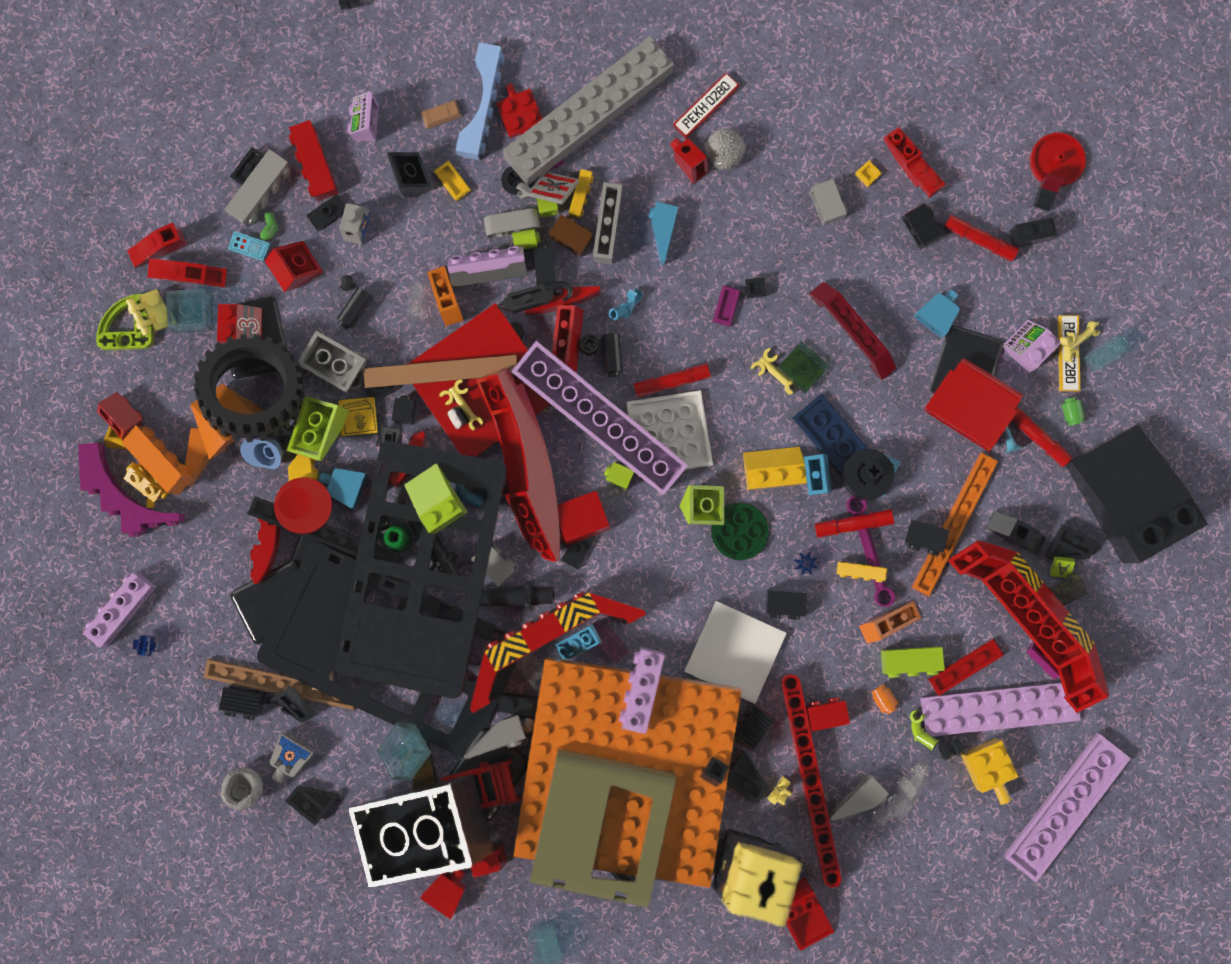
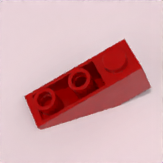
[127,222,187,268]

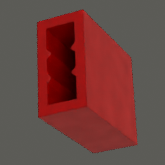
[557,491,611,546]

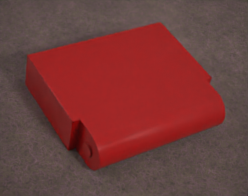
[923,358,1024,452]

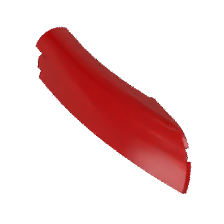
[476,368,560,562]

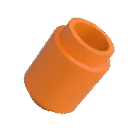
[871,684,898,714]

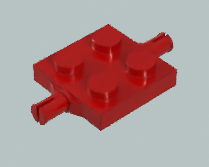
[496,83,542,139]

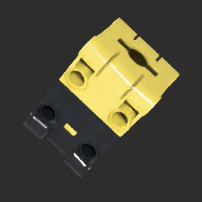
[711,829,802,926]

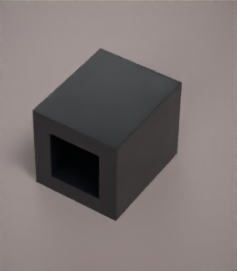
[391,395,417,425]

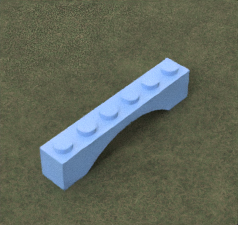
[456,42,505,160]

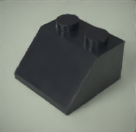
[387,152,431,197]

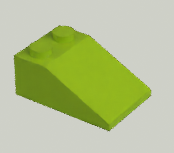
[287,396,349,461]
[404,463,468,534]

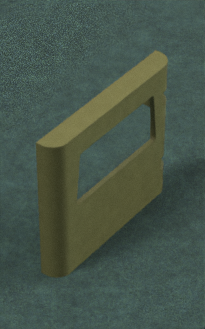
[530,748,676,908]

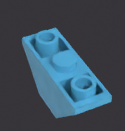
[555,624,602,660]

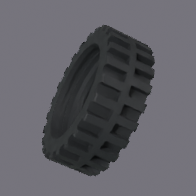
[193,334,305,442]

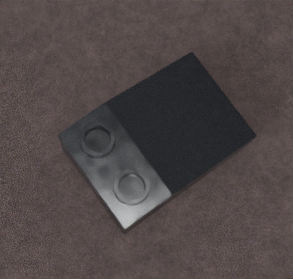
[1065,424,1208,564]
[349,774,494,887]

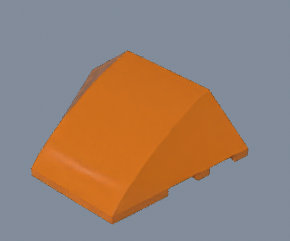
[190,383,265,460]

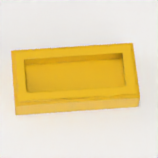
[434,160,471,202]

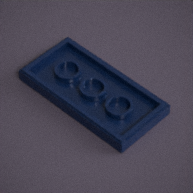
[792,393,868,476]

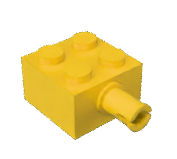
[961,738,1018,805]

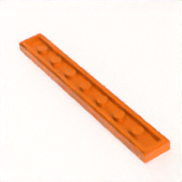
[911,452,998,597]

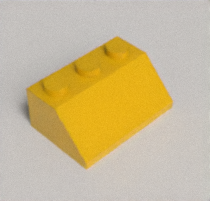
[743,447,807,491]

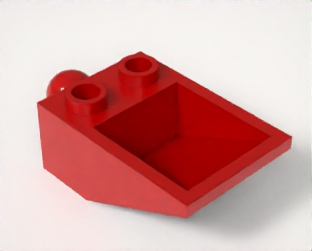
[786,877,835,951]

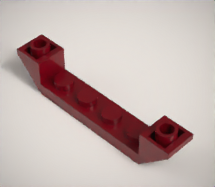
[809,281,896,381]

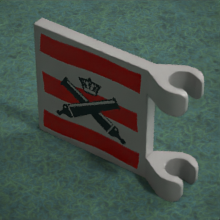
[516,172,579,204]

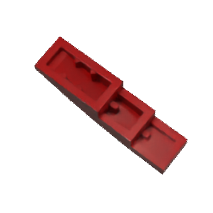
[524,286,601,315]

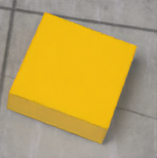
[855,160,882,187]

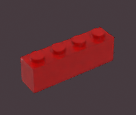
[288,120,339,202]
[552,305,584,373]

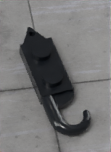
[497,281,573,314]

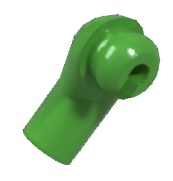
[260,212,278,241]

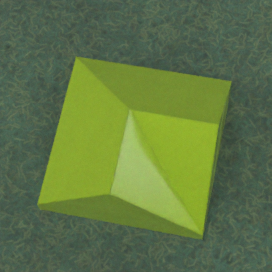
[679,485,724,525]

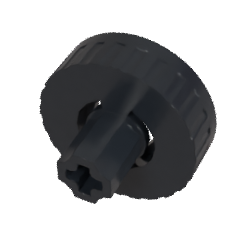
[842,449,895,501]

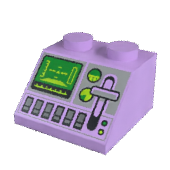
[348,92,379,142]
[1003,320,1061,373]

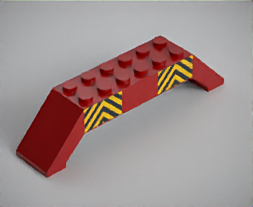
[948,540,1110,713]
[470,591,646,713]

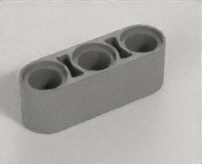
[484,208,540,238]

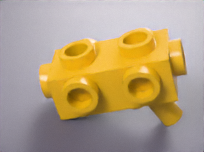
[123,462,169,508]

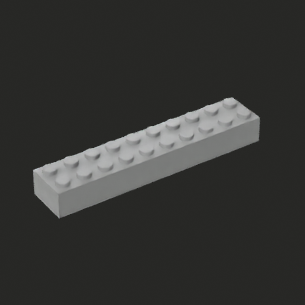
[503,36,674,186]

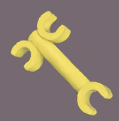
[1060,321,1100,362]
[751,348,798,395]
[440,379,484,430]
[767,776,792,805]

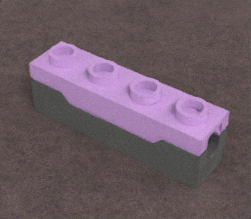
[448,246,527,287]

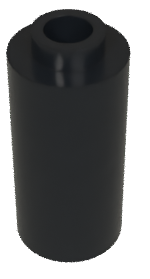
[337,287,374,330]
[601,333,623,377]

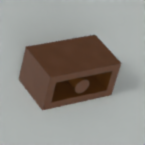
[549,214,593,257]

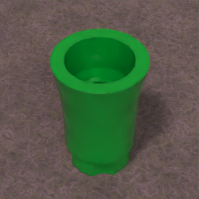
[384,525,413,551]

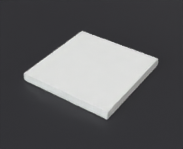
[626,390,713,477]
[684,601,786,704]

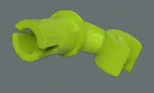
[910,709,939,751]

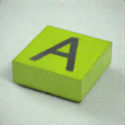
[1050,556,1075,578]

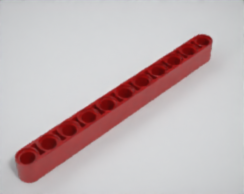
[781,674,841,888]

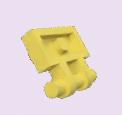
[126,289,174,336]

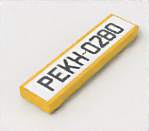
[1058,315,1080,392]

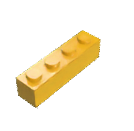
[568,169,594,219]
[836,561,888,582]

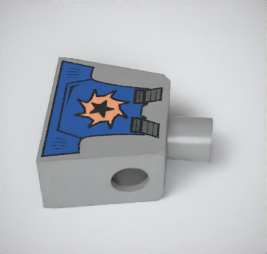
[340,203,371,245]
[269,732,317,783]

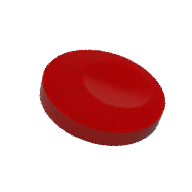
[1030,133,1086,187]
[274,477,332,534]

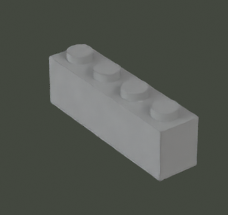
[224,149,292,227]
[593,182,622,265]

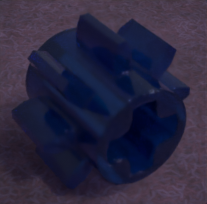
[793,552,818,575]
[132,635,159,656]

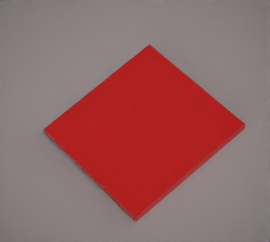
[406,303,552,457]

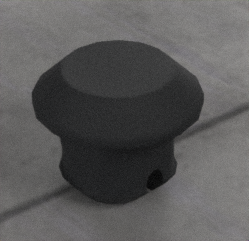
[339,275,356,291]

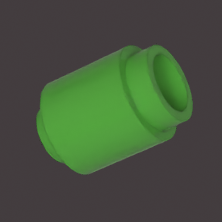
[1061,397,1085,426]

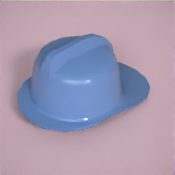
[240,439,286,469]

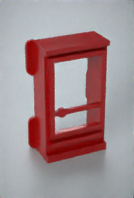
[440,759,522,809]

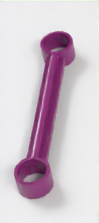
[846,496,895,607]

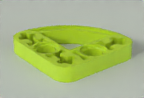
[96,294,154,351]

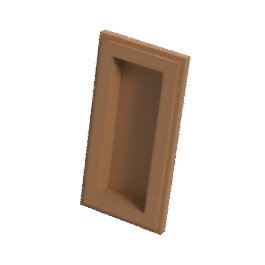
[421,99,462,129]

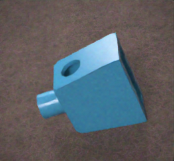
[913,290,960,338]
[319,468,368,509]

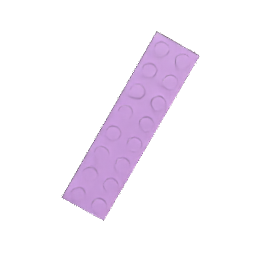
[920,682,1081,736]
[1003,733,1131,883]

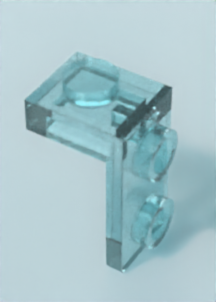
[1083,333,1130,373]

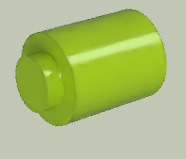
[512,229,541,250]

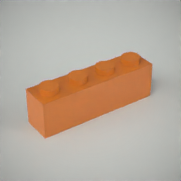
[121,425,193,495]

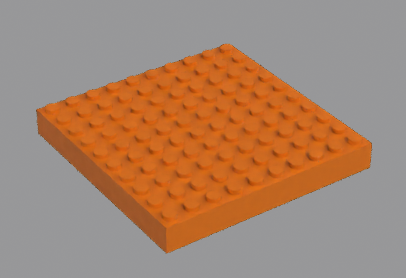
[513,657,741,888]

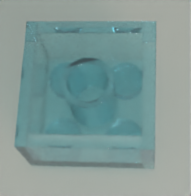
[166,289,214,334]
[377,723,431,781]

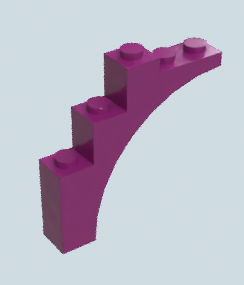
[78,443,185,537]

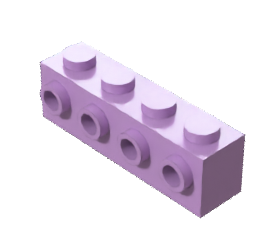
[82,572,156,648]
[619,647,665,734]

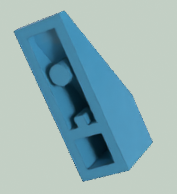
[649,202,678,266]

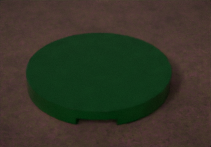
[711,503,768,560]

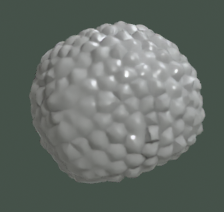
[705,128,746,170]
[221,767,263,810]

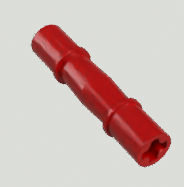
[943,214,1019,262]
[633,363,711,398]
[1011,406,1073,467]
[815,509,895,538]

